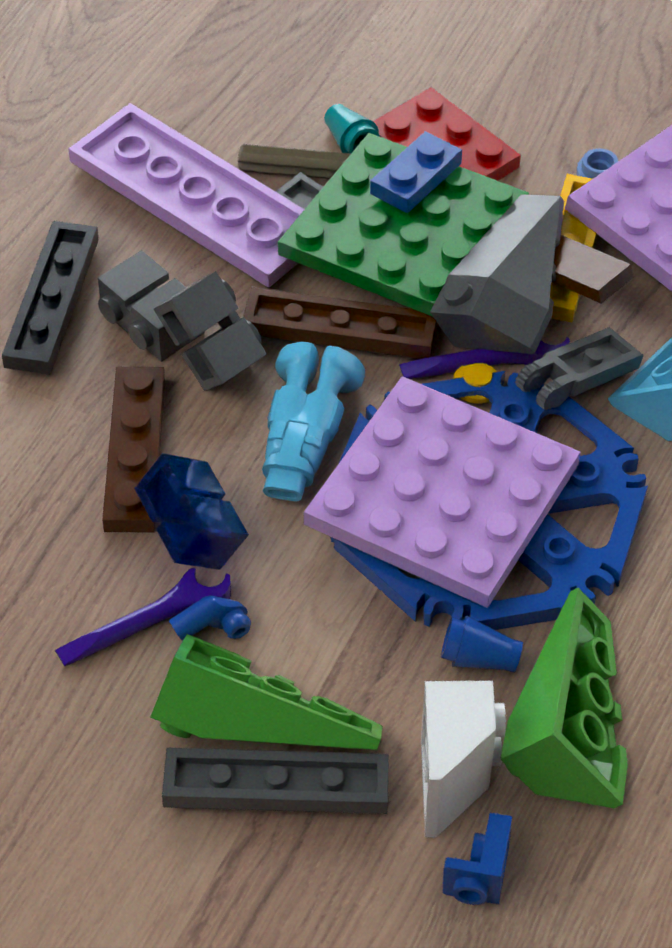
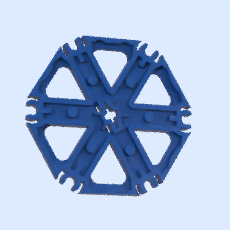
[330,371,648,630]

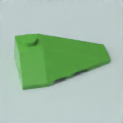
[150,634,383,750]

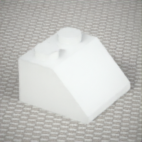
[421,681,506,837]

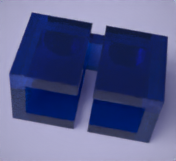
[134,453,249,570]

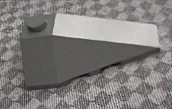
[430,194,564,354]

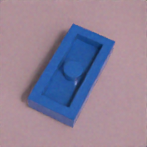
[370,131,462,213]

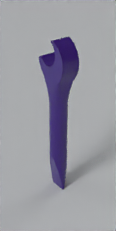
[399,337,570,379]
[55,568,231,666]

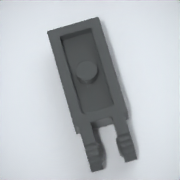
[515,327,644,411]

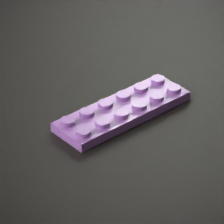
[68,103,304,288]

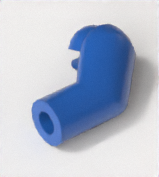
[169,595,251,641]

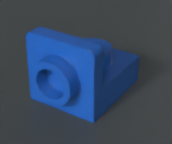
[443,812,512,905]

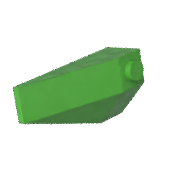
[500,587,628,808]

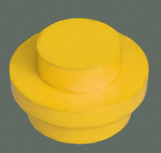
[453,363,497,404]

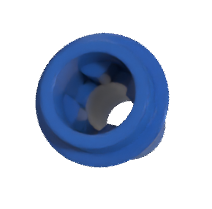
[441,615,523,673]

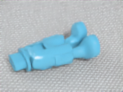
[262,341,365,502]

